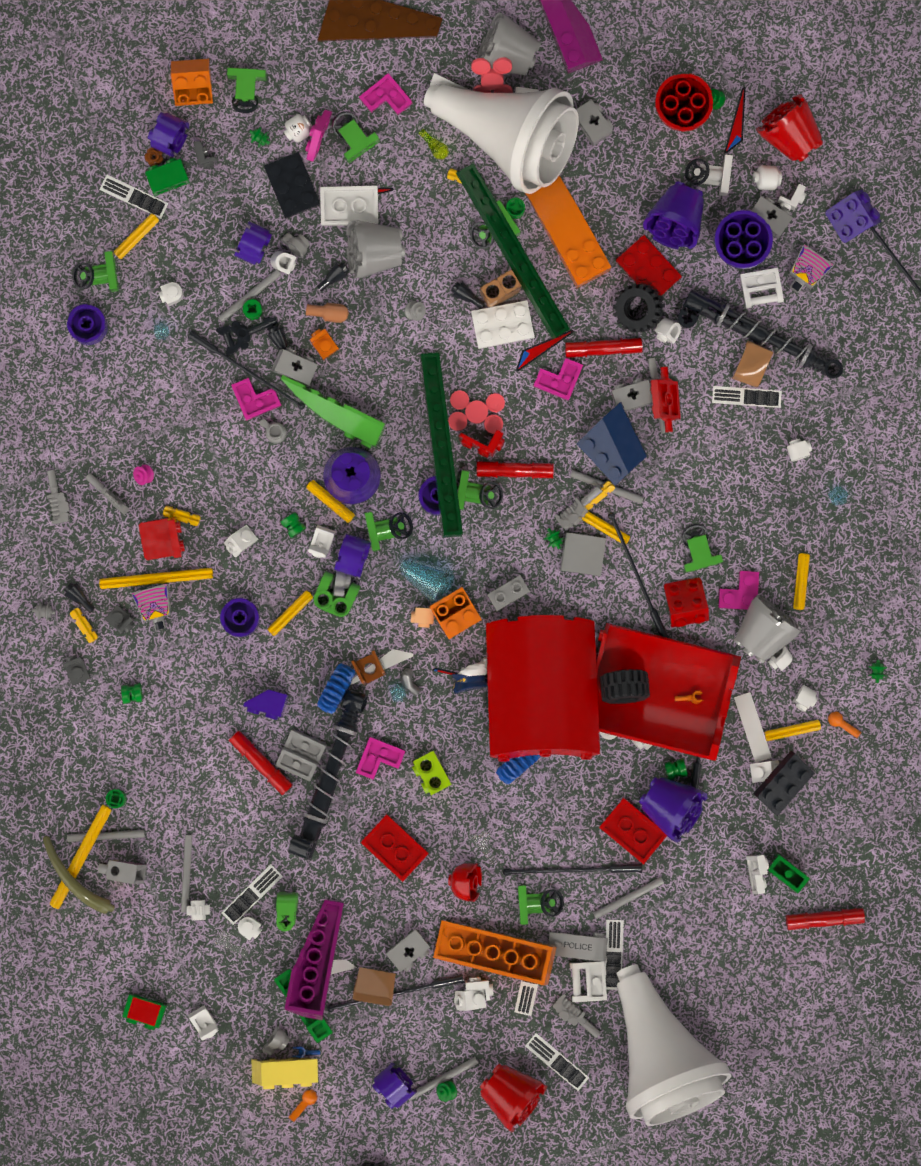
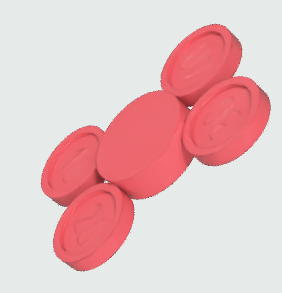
[471,57,513,93]
[448,390,505,434]

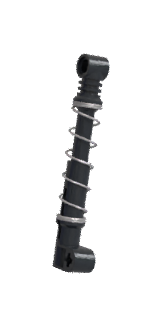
[678,289,843,379]
[288,689,368,860]

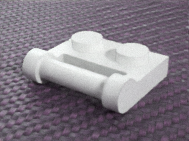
[740,268,784,309]
[570,961,607,1002]

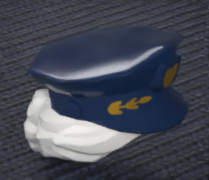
[451,657,488,694]

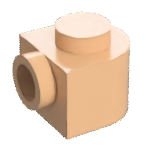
[411,607,434,628]

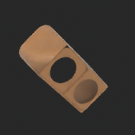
[480,269,521,308]
[732,341,773,388]
[353,967,396,1006]

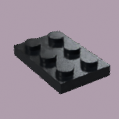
[264,152,321,219]
[753,751,815,816]

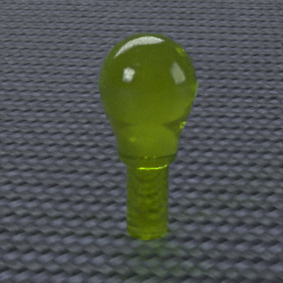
[418,129,449,160]

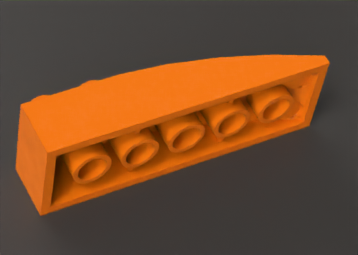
[525,176,611,288]
[433,920,557,985]

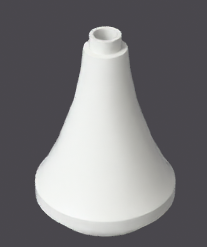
[424,84,579,194]
[616,964,731,1126]

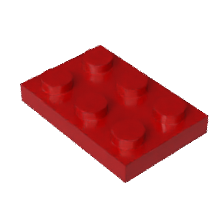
[615,235,682,296]
[599,798,667,865]
[360,814,429,882]

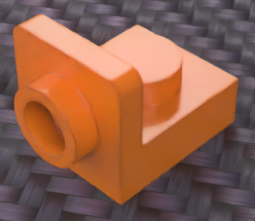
[310,329,339,360]

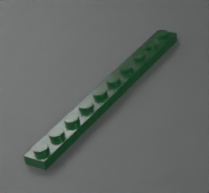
[456,163,570,339]
[420,353,463,538]

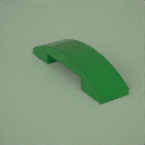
[273,968,333,1043]

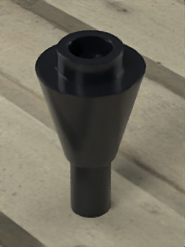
[317,261,349,292]
[451,281,485,309]
[267,325,288,350]
[64,582,95,613]

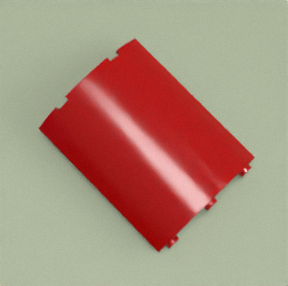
[486,615,600,762]
[596,623,741,761]

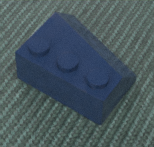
[576,402,647,486]

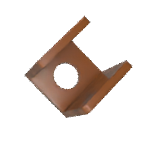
[351,650,387,685]

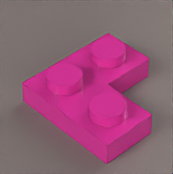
[359,73,413,115]
[305,109,332,162]
[533,358,583,401]
[231,378,281,421]
[718,571,759,610]
[356,737,405,780]

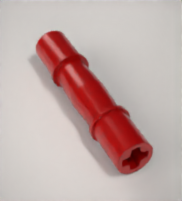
[565,338,642,358]
[477,461,554,479]
[229,730,293,796]
[786,908,865,930]

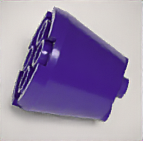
[643,181,704,250]
[714,210,773,269]
[323,447,381,505]
[639,777,707,843]

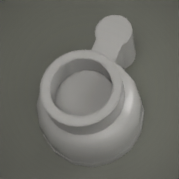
[281,232,310,258]
[260,419,287,444]
[332,570,351,597]
[262,1026,290,1056]

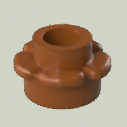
[144,148,163,166]

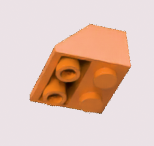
[171,58,213,106]
[429,587,482,639]

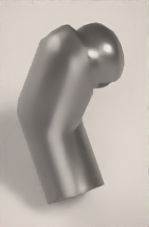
[400,668,421,696]

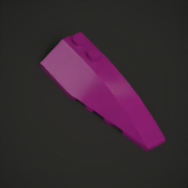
[538,0,603,74]
[284,900,344,1020]

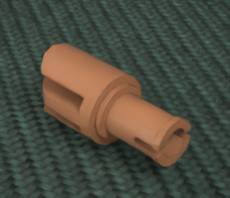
[306,302,349,323]

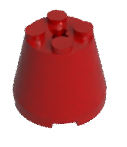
[655,73,713,132]
[756,94,823,162]
[480,1064,547,1133]

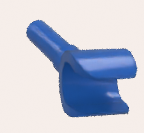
[292,1046,320,1058]

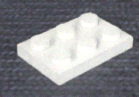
[320,186,378,226]
[471,300,535,349]

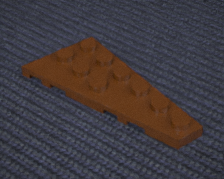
[317,0,443,42]

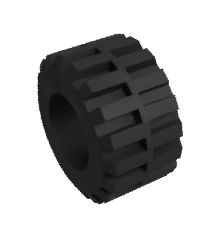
[613,284,665,332]
[600,669,650,704]

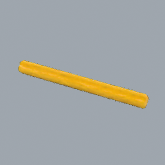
[99,568,213,589]
[50,805,112,909]

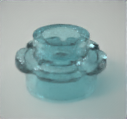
[154,322,169,341]
[829,487,848,506]
[390,684,406,703]

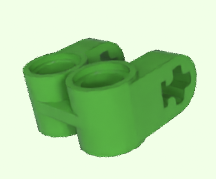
[313,571,361,617]
[276,892,298,932]

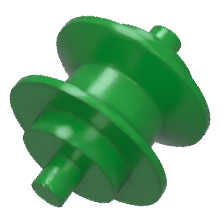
[711,89,725,110]
[249,127,270,148]
[543,528,565,550]
[868,660,888,683]
[436,1081,457,1102]

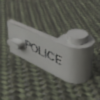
[548,932,608,961]

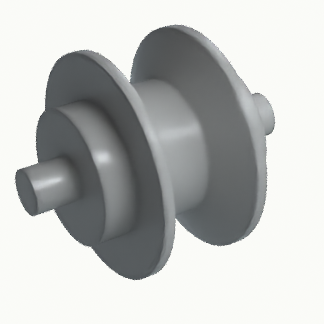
[405,301,426,321]
[32,601,56,621]

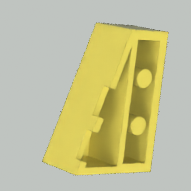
[251,1057,318,1089]

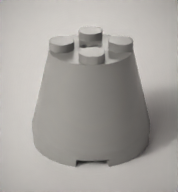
[477,12,541,76]
[346,220,405,279]
[733,595,802,664]

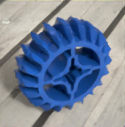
[317,663,355,714]
[496,755,541,785]

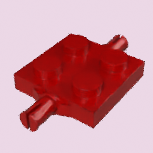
[650,367,681,433]

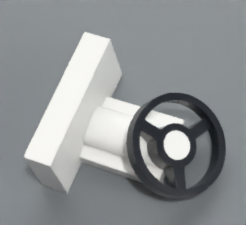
[685,155,733,196]

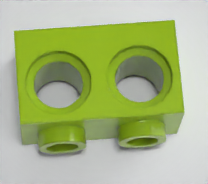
[412,751,452,796]

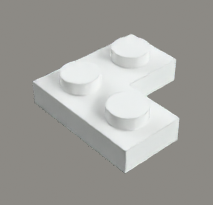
[746,855,769,894]

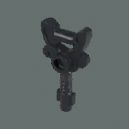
[216,316,278,357]

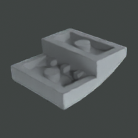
[560,533,606,576]
[275,728,327,781]

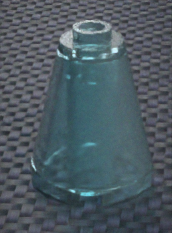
[400,558,455,604]

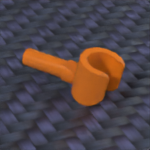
[675,691,702,704]

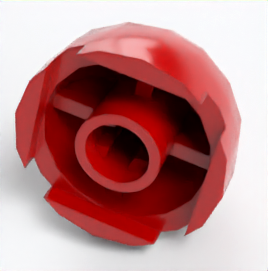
[448,863,482,902]

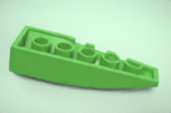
[281,375,386,449]

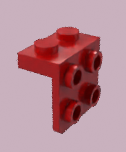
[459,430,505,458]
[139,517,185,560]
[664,578,709,628]

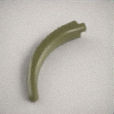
[43,835,115,914]

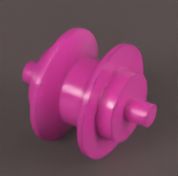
[133,464,154,485]

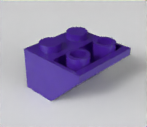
[243,689,289,720]

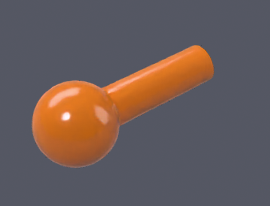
[828,711,862,738]
[288,1090,318,1122]

